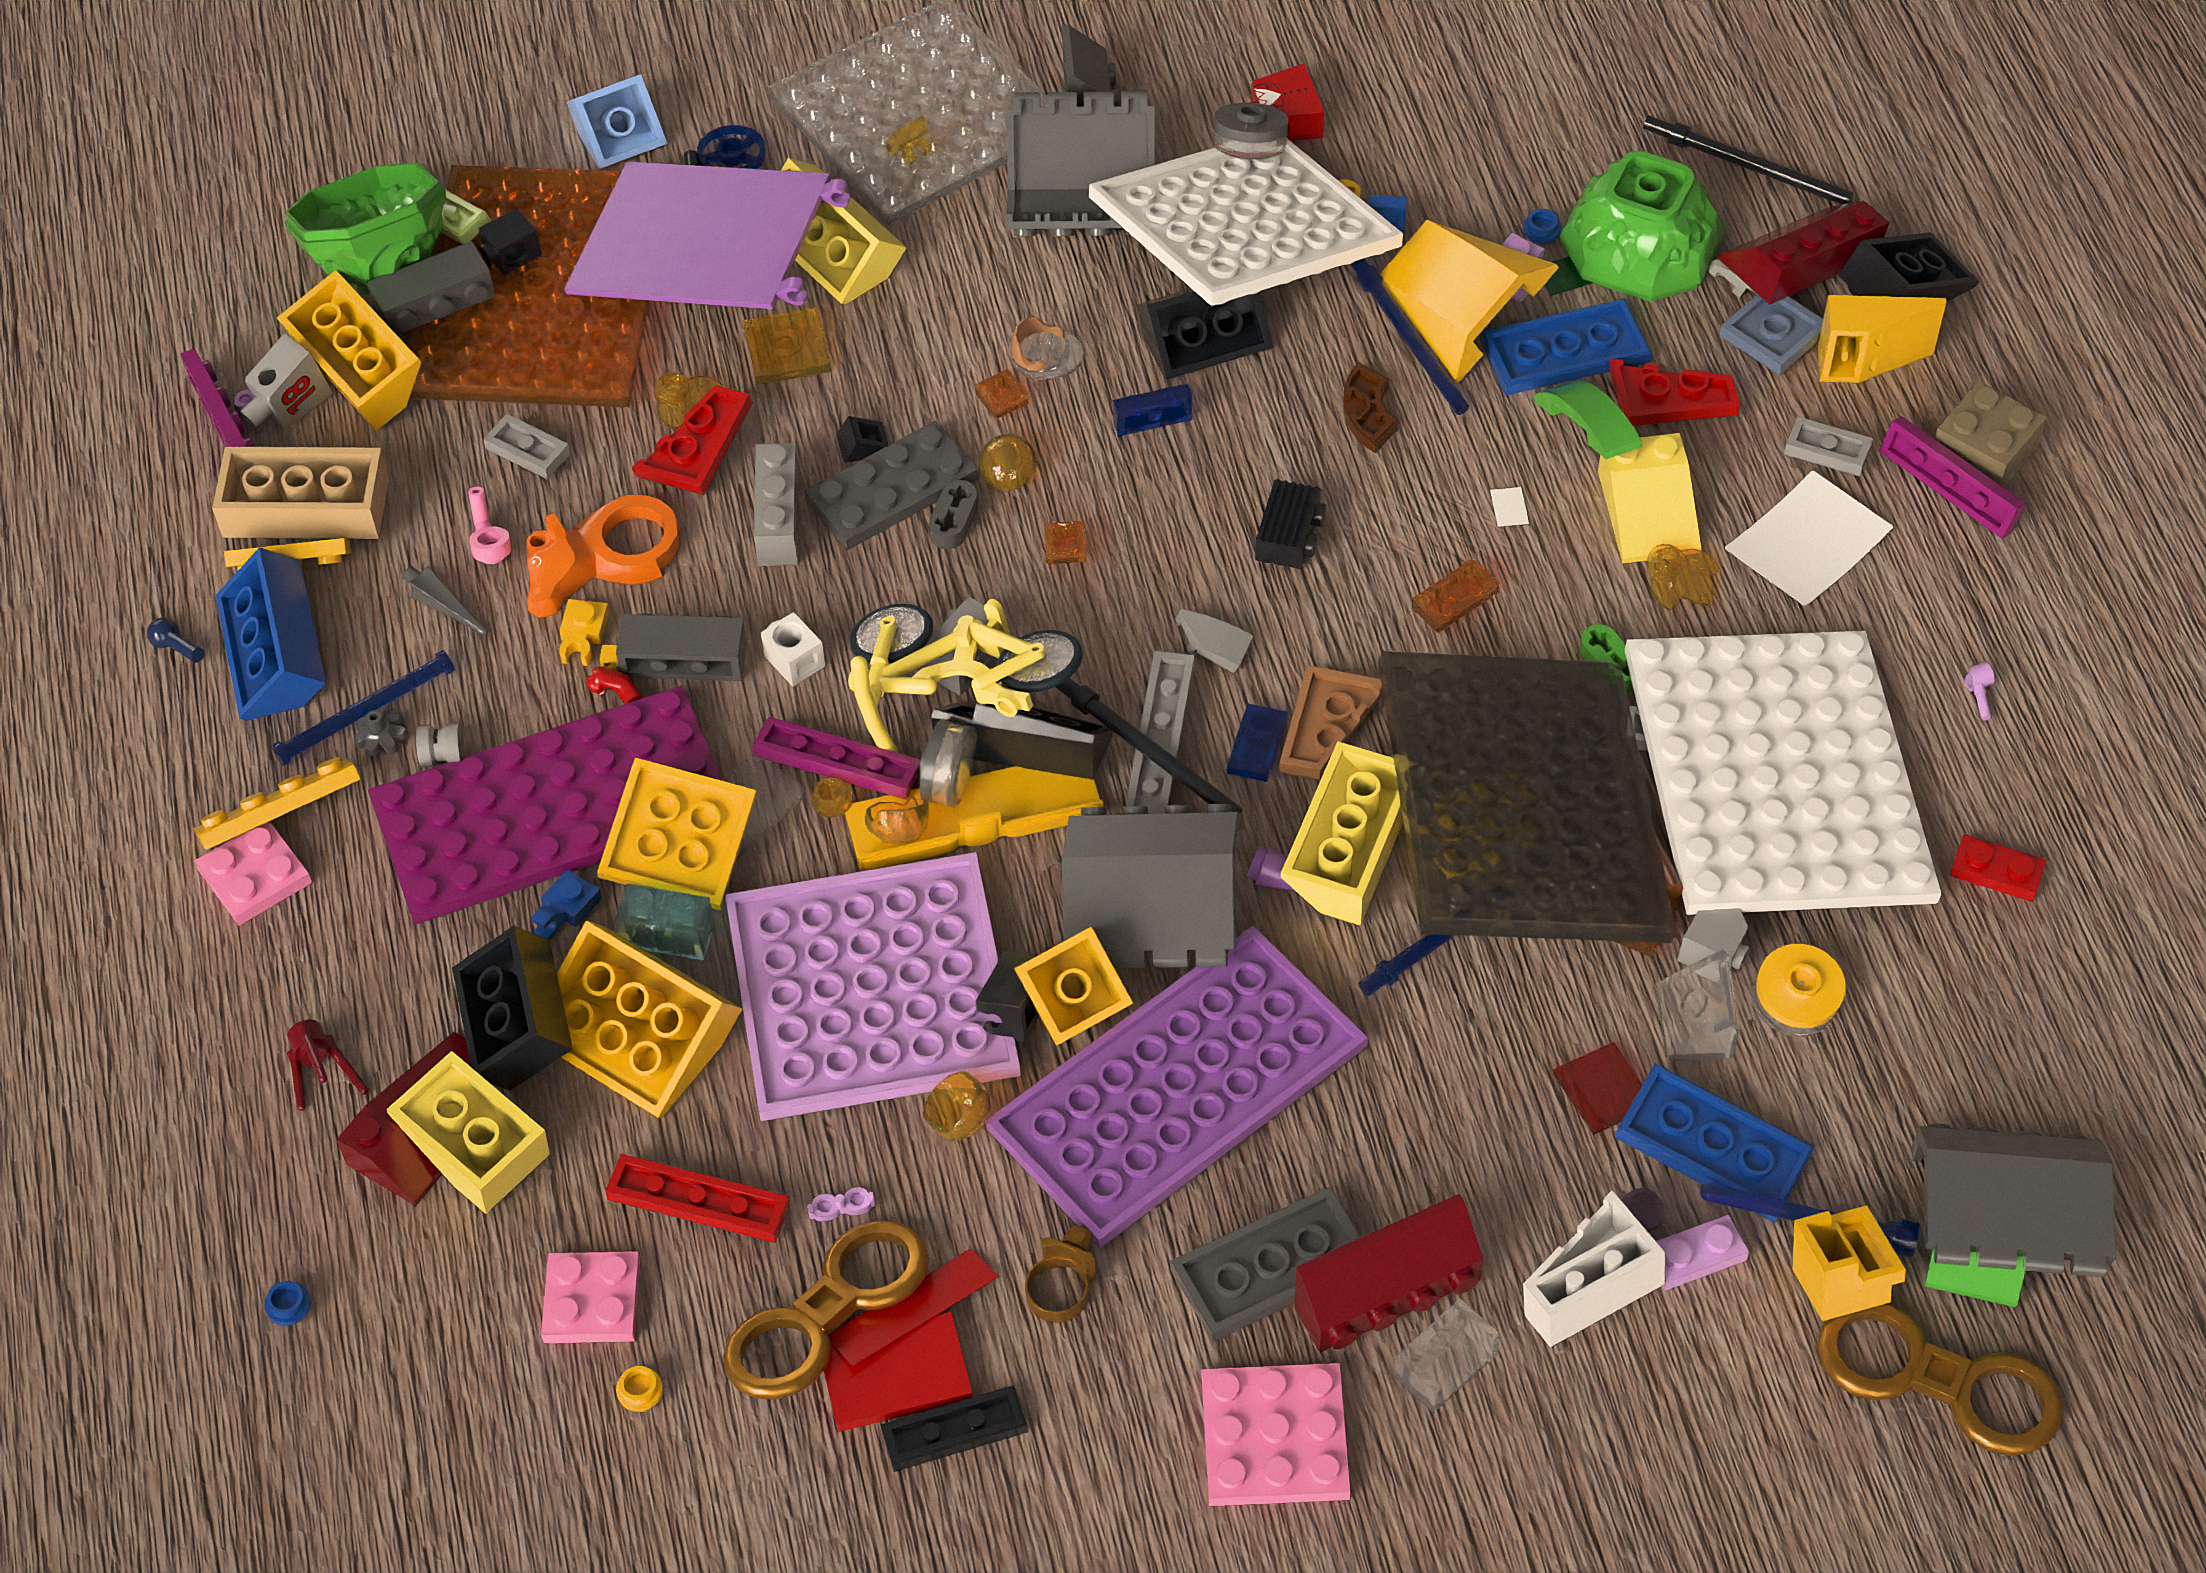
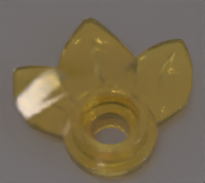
[654,372,723,430]
[1647,544,1720,610]

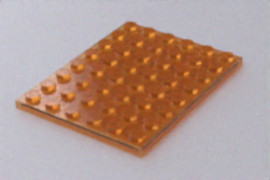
[409,165,650,407]

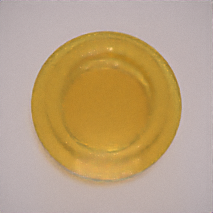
[811,777,853,817]

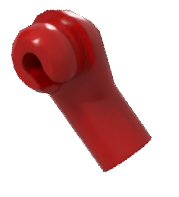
[586,666,644,704]

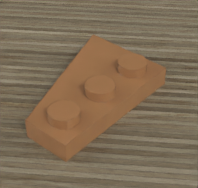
[1279,665,1387,780]

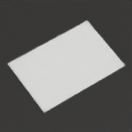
[1490,487,1529,527]

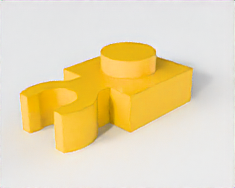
[559,599,610,666]

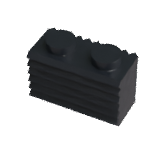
[1255,479,1326,569]

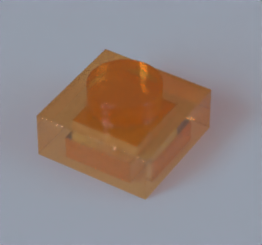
[975,369,1029,419]
[1044,521,1086,564]

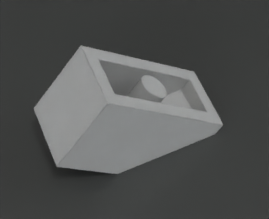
[1677,908,1750,982]

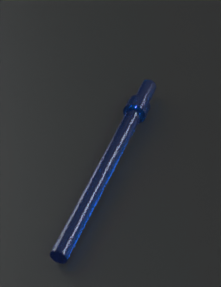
[1350,258,1469,415]

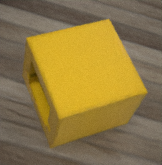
[600,645,620,671]

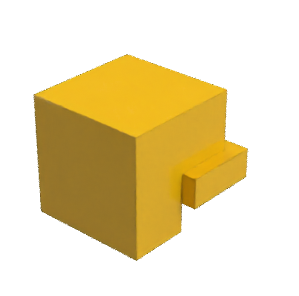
[1793,1205,1906,1321]

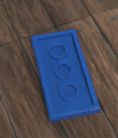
[1480,298,1652,396]
[1614,1063,1814,1223]

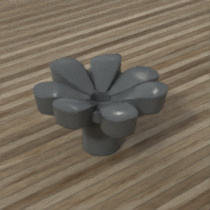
[354,710,408,756]

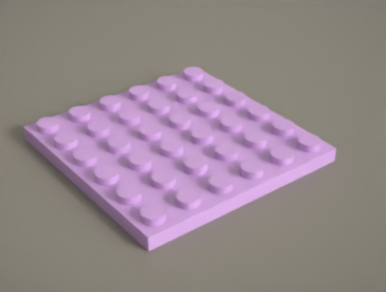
[725,852,1021,1121]

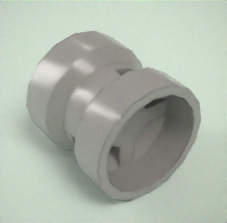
[416,723,464,767]

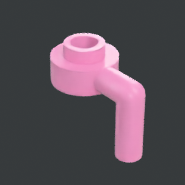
[468,486,511,564]

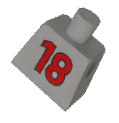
[240,334,333,429]

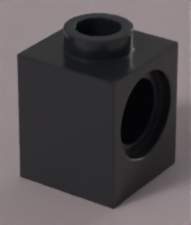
[478,208,542,276]

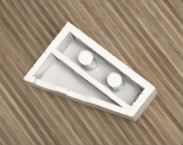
[1523,1191,1665,1347]

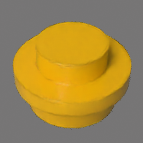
[616,1366,663,1412]

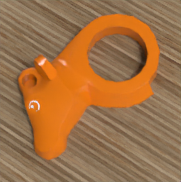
[526,495,682,618]

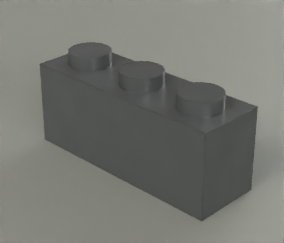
[366,241,495,335]
[616,613,747,681]

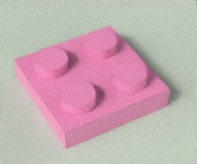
[194,821,312,926]
[541,1252,640,1343]

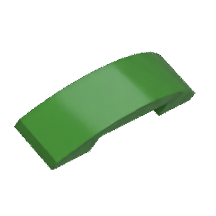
[1534,380,1642,459]

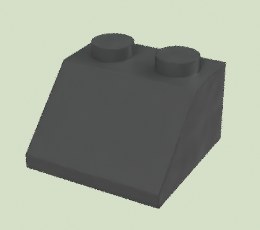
[1062,25,1119,107]

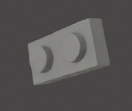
[483,413,571,479]
[1784,416,1873,476]

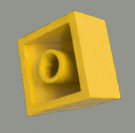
[1014,927,1133,1046]

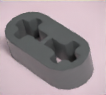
[929,480,978,549]

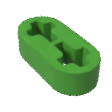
[1580,624,1634,693]

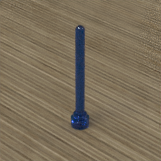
[1700,1183,1920,1258]

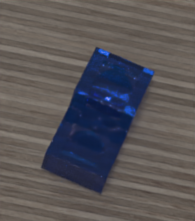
[1227,703,1288,782]

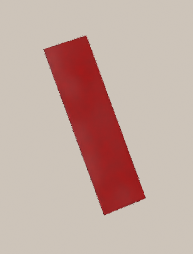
[829,1248,999,1366]

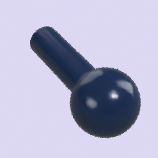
[147,617,205,663]

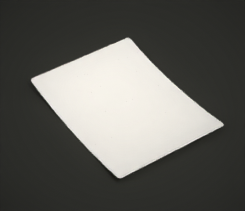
[1725,471,1893,606]

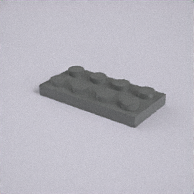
[804,421,979,550]
[1170,1187,1361,1342]

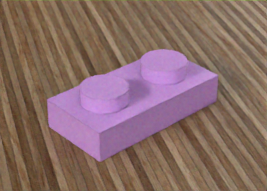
[1656,1215,1749,1291]

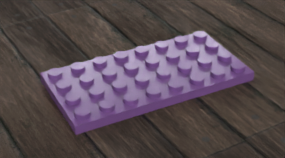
[986,925,1368,1249]

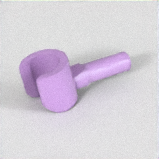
[1964,662,1995,721]

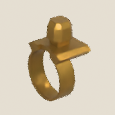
[1025,1225,1096,1323]

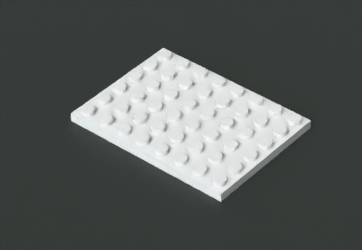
[1624,631,1941,915]

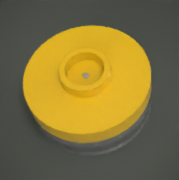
[1752,944,1846,1037]

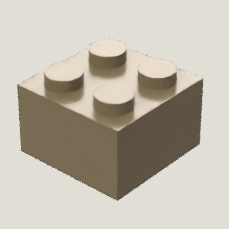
[1935,381,2047,488]

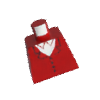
[1249,64,1324,141]

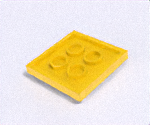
[597,758,757,911]

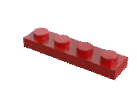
[605,1154,790,1243]

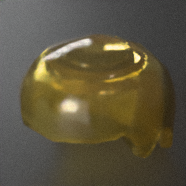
[979,433,1039,492]
[865,797,929,845]
[922,1071,991,1141]

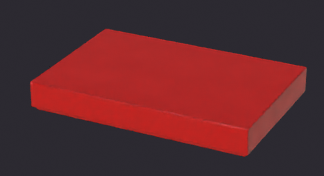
[824,1312,973,1432]

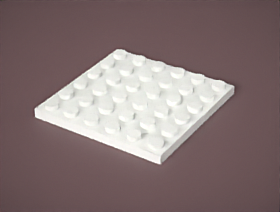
[1089,136,1403,306]

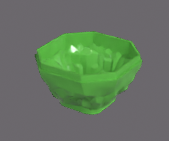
[1559,151,1727,302]
[284,163,446,295]

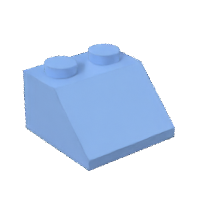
[566,74,668,169]

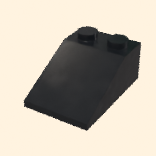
[1839,232,1979,302]

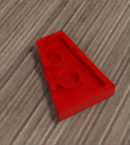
[1609,358,1740,426]
[632,385,753,495]

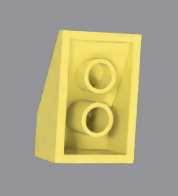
[1598,433,1701,564]
[386,1051,550,1214]

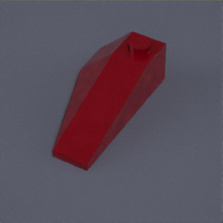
[336,1031,471,1206]

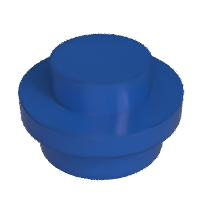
[1523,209,1561,244]
[264,1281,311,1326]

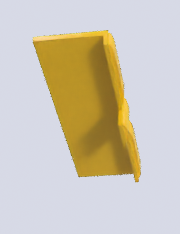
[843,766,1103,870]

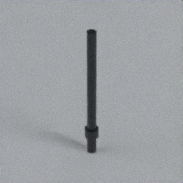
[1643,115,1854,205]
[1053,671,1243,813]

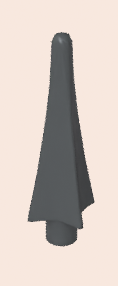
[402,566,489,636]

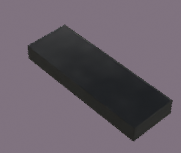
[880,1385,1028,1472]

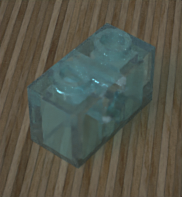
[615,884,715,960]

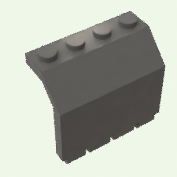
[1005,91,1155,236]
[1062,804,1244,968]
[1912,1124,2116,1277]

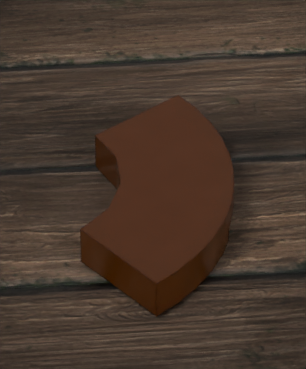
[1343,362,1398,453]

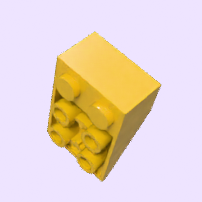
[1818,295,1946,383]

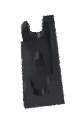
[975,950,1039,1042]

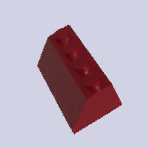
[1719,200,1890,305]
[1294,1194,1483,1353]

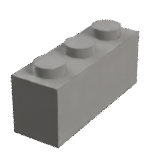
[754,443,799,566]

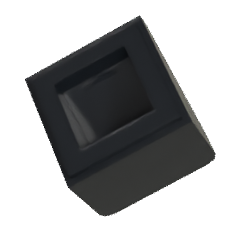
[837,416,889,462]

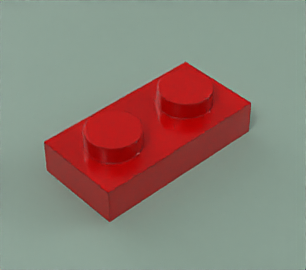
[1950,834,2046,902]

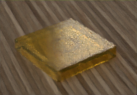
[743,307,831,385]

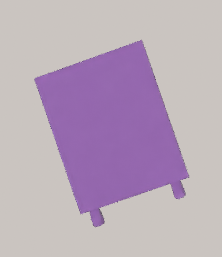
[564,162,851,309]

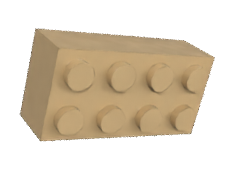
[212,447,389,539]

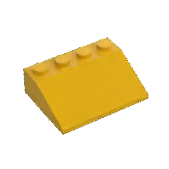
[557,921,742,1118]

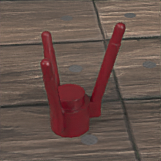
[287,1019,369,1111]

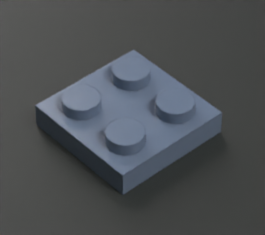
[1719,294,1823,375]

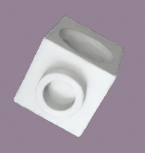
[761,612,825,687]

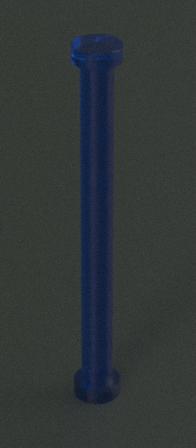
[271,650,455,766]

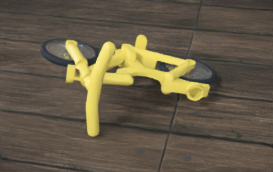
[849,599,1083,753]

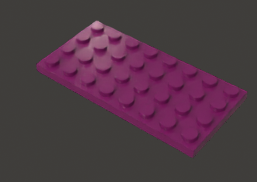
[367,685,722,925]

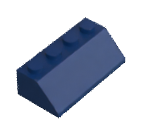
[215,547,326,721]

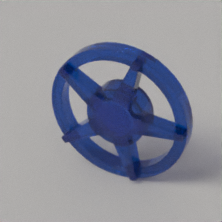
[697,125,766,169]

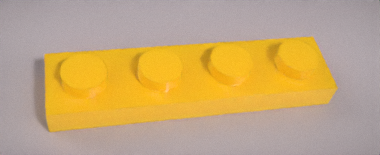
[194,757,360,850]

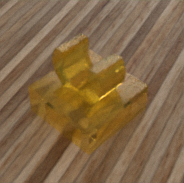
[884,115,932,166]

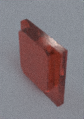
[1553,1042,1643,1135]

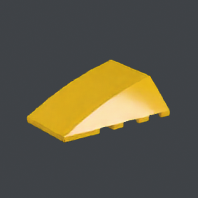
[1378,220,1559,383]

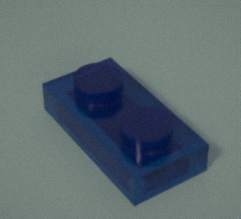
[1113,384,1192,437]

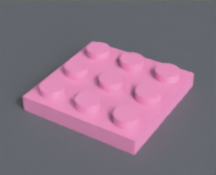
[1201,1363,1350,1506]

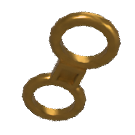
[723,1220,929,1400]
[1817,1303,2063,1456]

